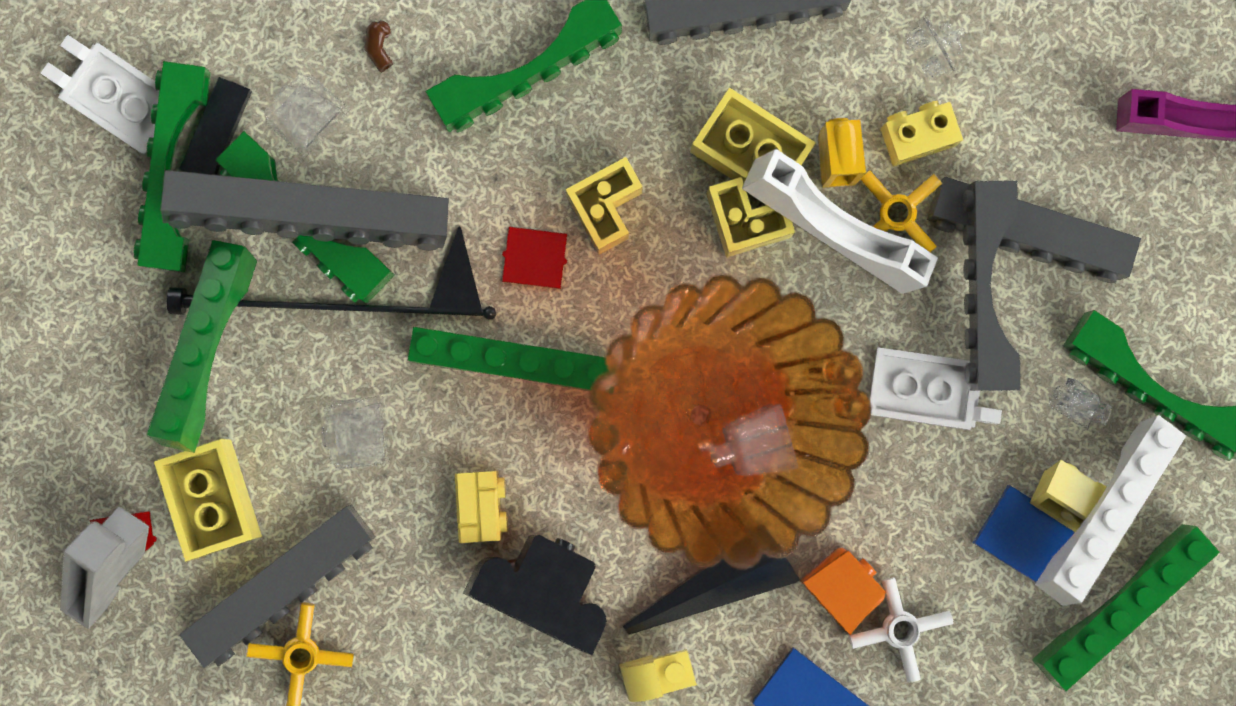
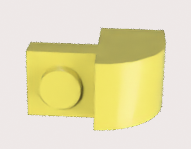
[619,649,697,702]

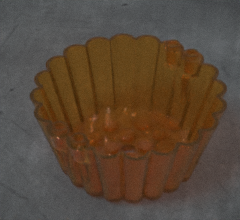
[588,274,872,569]

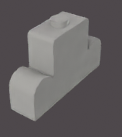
[60,507,149,629]

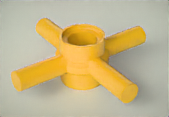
[860,170,942,253]
[247,602,354,706]

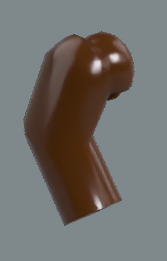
[364,20,394,73]

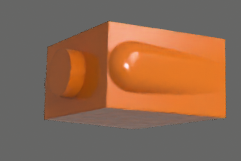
[799,547,886,635]

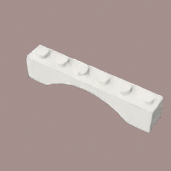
[742,149,938,294]
[1035,415,1186,606]

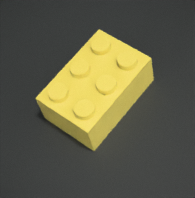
[690,87,816,183]
[154,439,262,562]

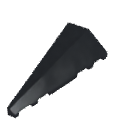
[623,526,800,635]

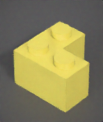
[566,157,643,255]
[706,177,795,258]

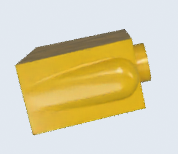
[818,118,866,188]

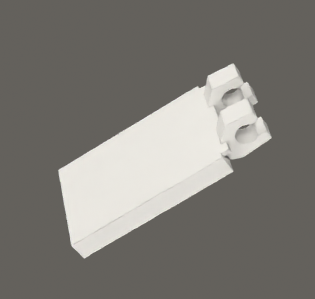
[41,35,159,156]
[867,347,1002,430]

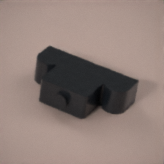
[462,535,607,655]

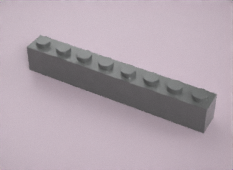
[161,170,449,251]

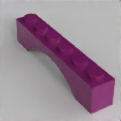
[1116,89,1236,142]

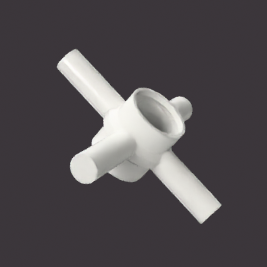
[849,577,953,682]

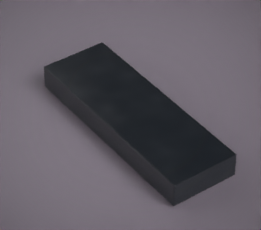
[179,77,252,175]

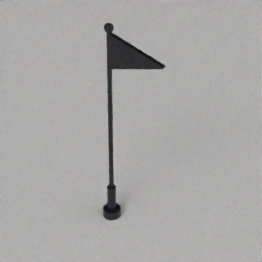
[167,226,496,320]

